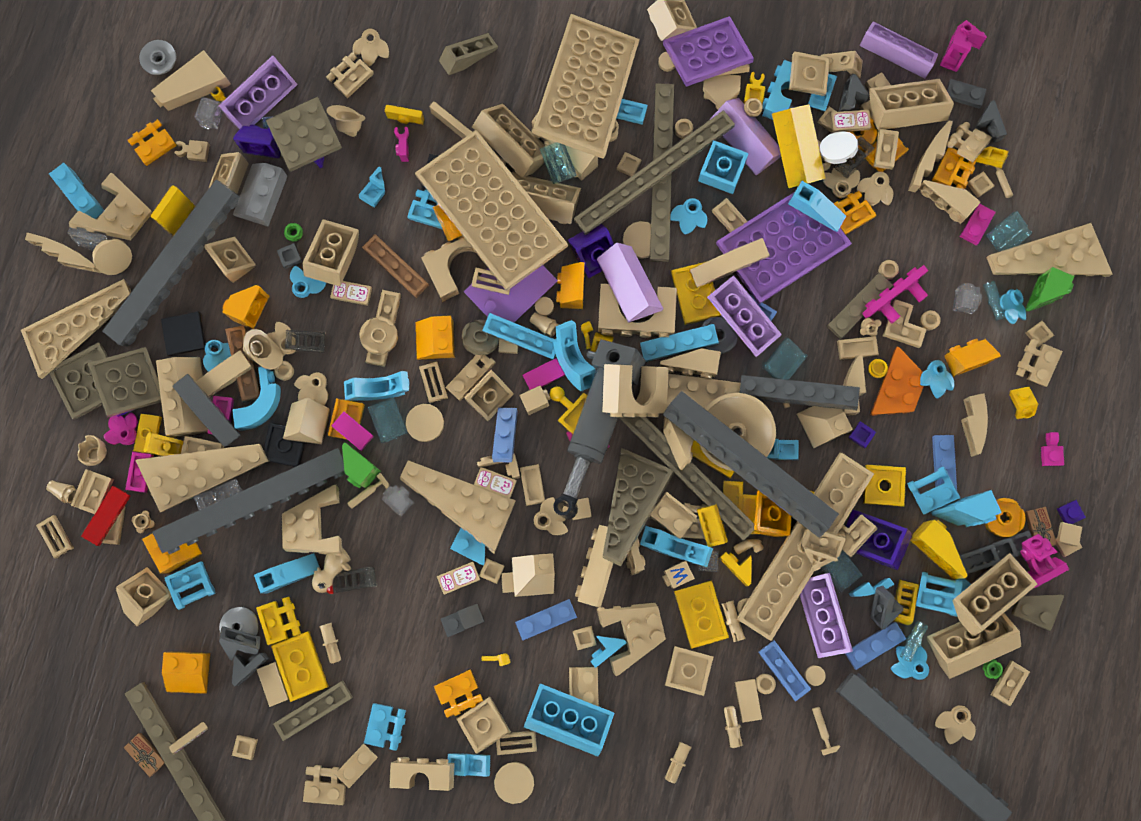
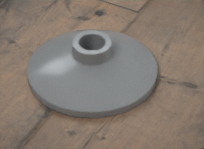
[139,40,176,75]
[219,607,259,635]

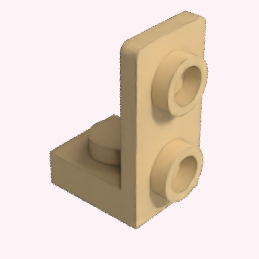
[821,51,863,78]
[477,453,521,479]

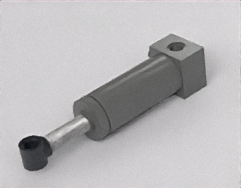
[553,339,646,519]

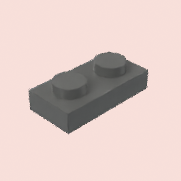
[946,79,986,109]

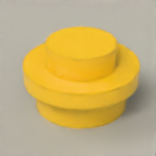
[868,359,888,378]

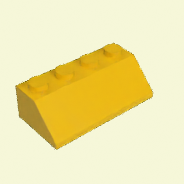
[772,104,826,188]

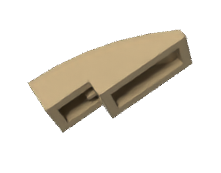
[196,351,252,397]
[842,355,866,415]
[961,393,988,457]

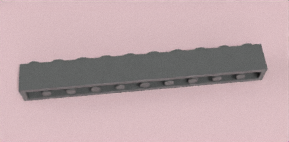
[103,179,240,347]
[663,391,839,538]
[152,448,345,554]
[836,673,1012,821]

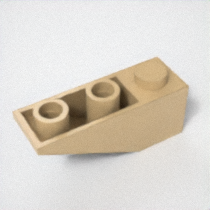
[919,180,981,224]
[659,349,721,379]
[663,417,694,470]

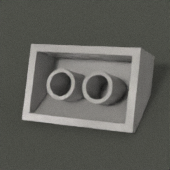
[233,163,287,226]

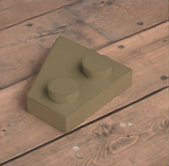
[1011,595,1064,631]

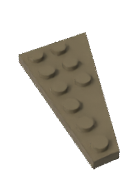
[603,448,674,566]

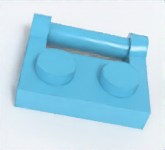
[907,466,960,514]
[164,562,216,610]
[916,572,963,615]

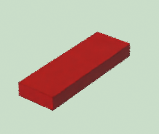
[81,486,131,546]

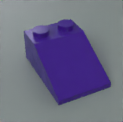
[846,510,912,570]

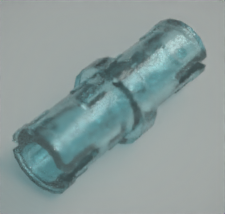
[983,281,1006,321]
[900,621,928,662]

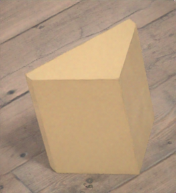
[209,152,249,193]
[204,237,256,283]
[464,370,514,421]
[283,398,330,444]

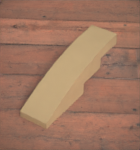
[908,121,953,192]
[25,233,101,273]
[690,238,770,288]

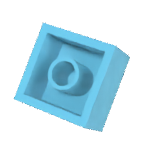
[698,140,749,194]

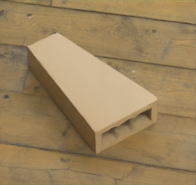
[151,50,231,111]

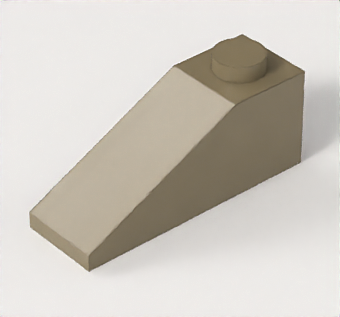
[439,33,498,75]

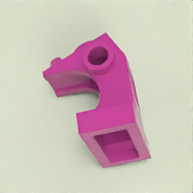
[940,20,987,72]
[1020,534,1069,588]

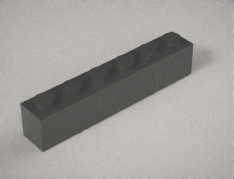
[739,375,860,411]

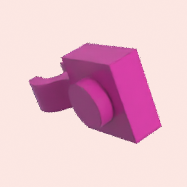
[394,127,409,162]
[1041,432,1064,466]

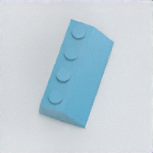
[931,490,1002,527]
[524,684,614,756]

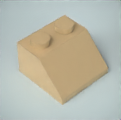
[647,0,697,41]

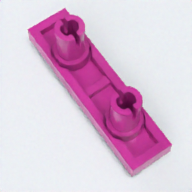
[862,265,928,324]

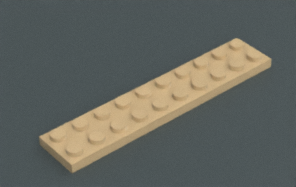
[737,453,874,641]

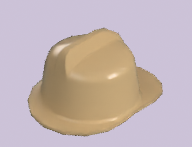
[327,105,365,137]
[242,329,283,370]

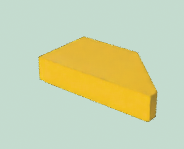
[975,146,1009,168]

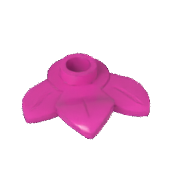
[103,412,138,445]

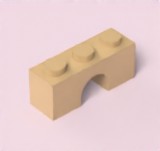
[390,757,455,791]

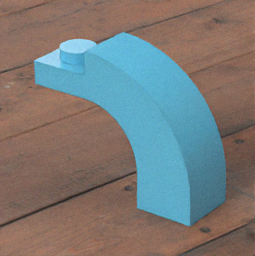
[553,320,596,391]
[232,367,281,431]
[344,371,409,401]
[640,526,713,567]

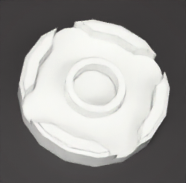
[820,131,858,164]

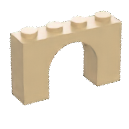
[421,235,476,302]
[598,284,677,338]
[602,364,668,417]

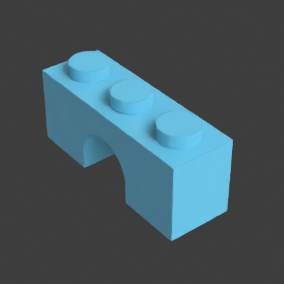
[762,60,794,120]
[49,163,104,219]

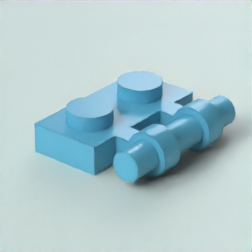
[407,189,443,230]
[364,703,406,750]

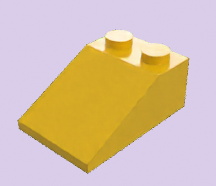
[910,520,968,579]

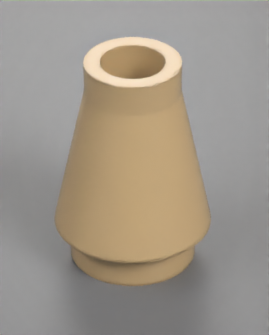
[530,313,559,337]
[46,480,77,503]

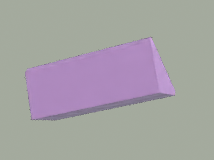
[860,22,938,79]
[219,56,298,129]
[710,98,781,175]
[597,243,663,323]
[707,275,782,357]
[800,573,853,658]

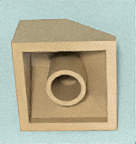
[797,406,853,448]
[512,553,555,597]
[116,567,171,626]

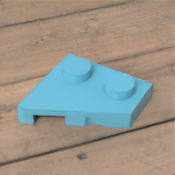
[450,528,485,566]

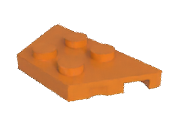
[870,347,923,416]

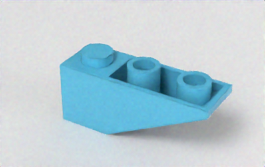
[788,181,846,232]
[254,553,320,594]

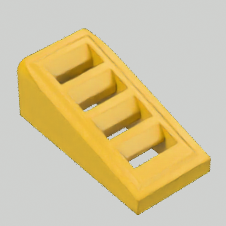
[893,580,919,625]

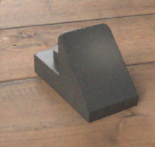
[839,74,869,112]
[974,100,1007,143]
[870,586,904,630]
[441,604,485,637]
[219,626,260,661]
[232,652,270,687]

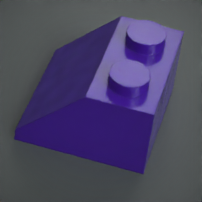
[233,125,281,159]
[568,223,614,279]

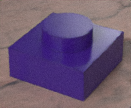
[848,421,876,449]
[1057,500,1086,524]

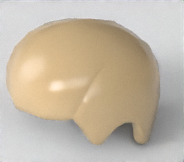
[77,435,107,466]

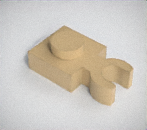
[175,140,210,162]

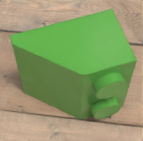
[1025,267,1074,312]
[342,443,381,489]

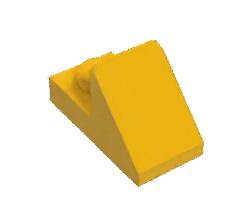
[143,433,184,456]
[719,552,752,586]

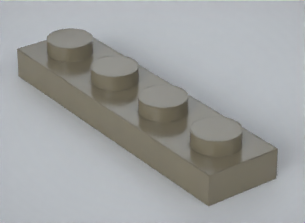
[827,273,893,339]
[273,681,353,741]

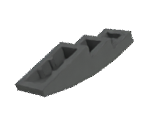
[172,374,241,448]
[959,530,1031,574]

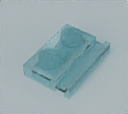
[540,142,577,184]
[986,211,1032,252]
[762,338,808,380]
[368,397,408,443]
[820,550,863,593]

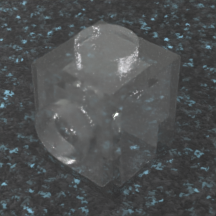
[194,97,223,129]
[953,283,982,314]
[382,485,414,516]

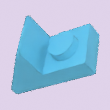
[590,636,626,668]

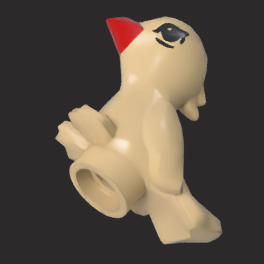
[312,539,351,594]

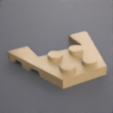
[69,173,151,240]
[282,484,342,555]
[597,603,666,676]

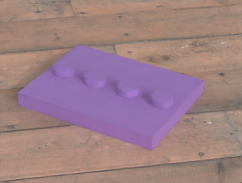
[663,16,754,87]
[463,265,557,323]

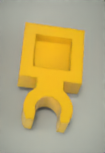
[743,72,765,104]

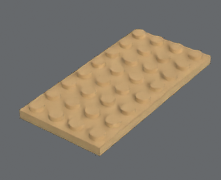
[531,14,640,159]
[415,130,568,291]

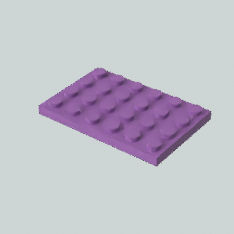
[716,183,852,305]

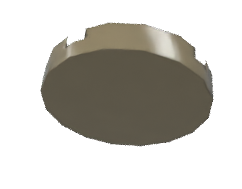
[461,319,499,355]

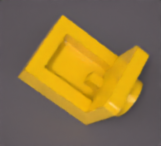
[1009,387,1038,419]

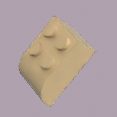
[303,219,359,287]

